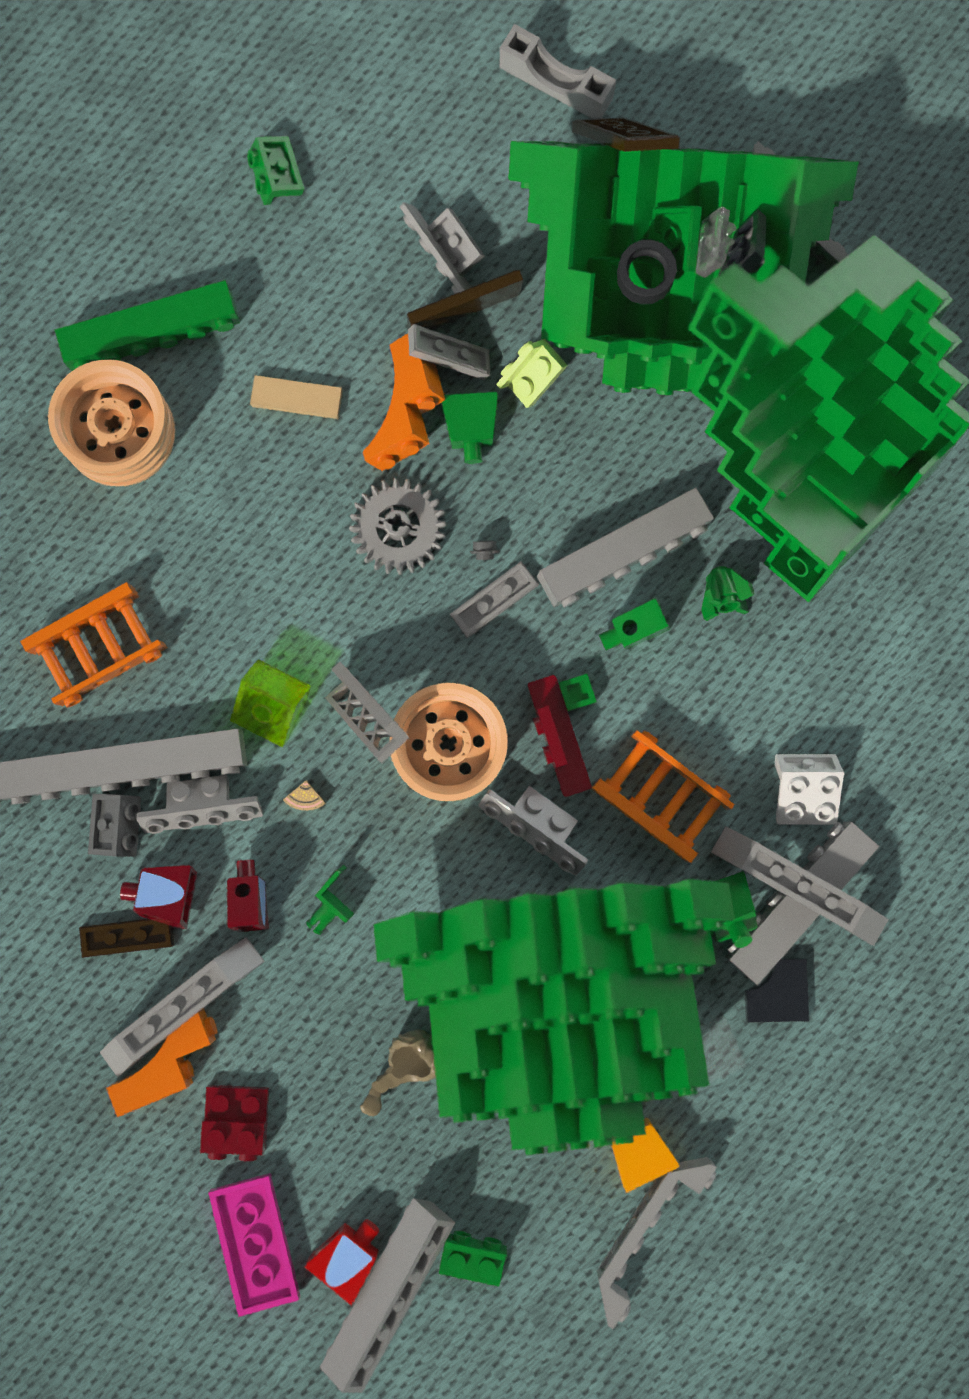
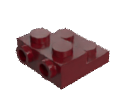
[200,1085,269,1161]

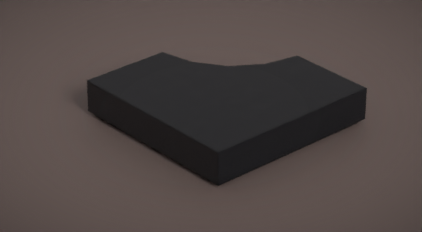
[745,958,809,1023]

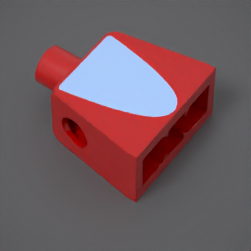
[305,1219,380,1305]

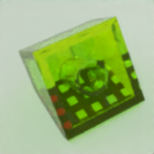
[230,659,311,748]

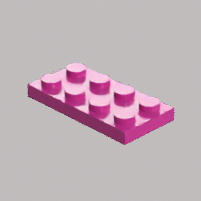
[208,1173,301,1317]

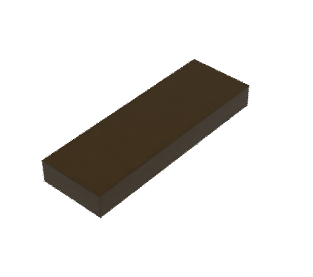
[79,919,175,958]

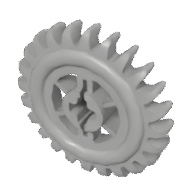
[349,478,447,575]

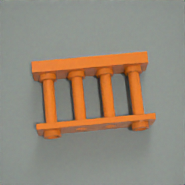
[20,582,167,708]
[591,730,735,863]

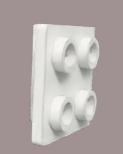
[775,754,844,825]

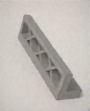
[325,662,410,763]

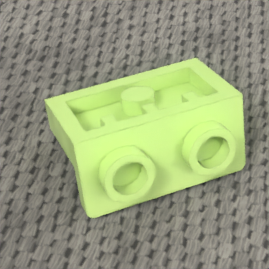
[496,339,568,408]

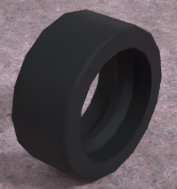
[617,240,677,304]

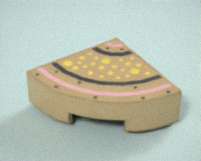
[283,780,326,811]

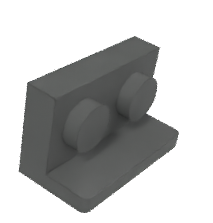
[88,794,141,857]

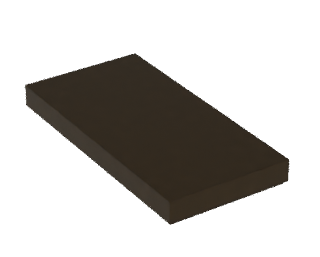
[572,117,680,152]
[407,270,523,330]

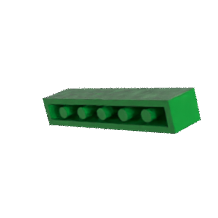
[54,280,240,371]

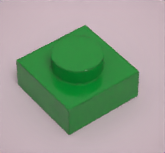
[558,674,597,712]

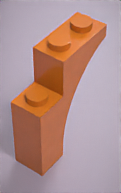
[363,333,445,471]
[106,1008,217,1117]

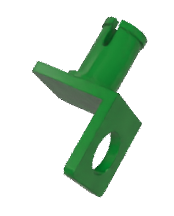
[306,865,354,935]

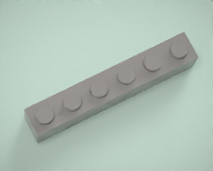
[537,488,714,608]
[725,822,880,985]
[320,1198,455,1393]

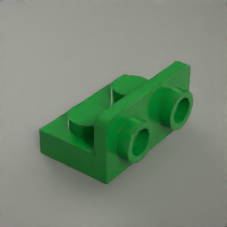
[247,136,304,205]
[439,1230,507,1287]

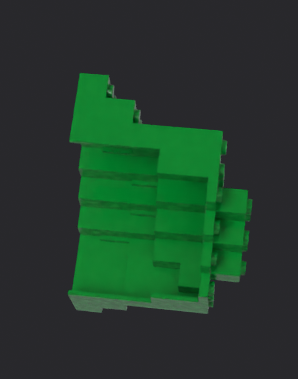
[508,141,858,395]
[688,235,969,602]
[374,879,735,1155]

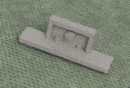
[399,202,485,294]
[136,775,263,834]
[478,786,588,876]

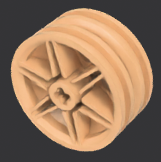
[48,360,175,487]
[390,683,508,801]

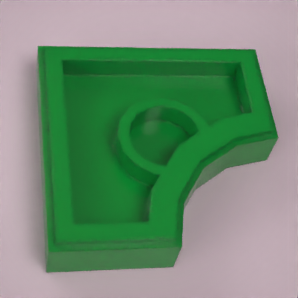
[651,206,702,272]

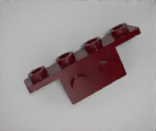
[527,675,592,797]

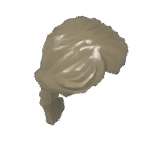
[359,1029,436,1117]

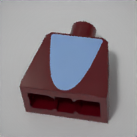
[227,860,269,932]
[120,865,197,929]

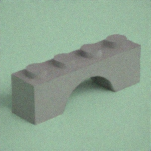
[499,24,616,119]

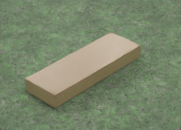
[250,376,343,419]

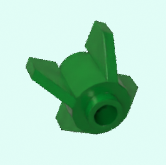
[701,566,755,621]

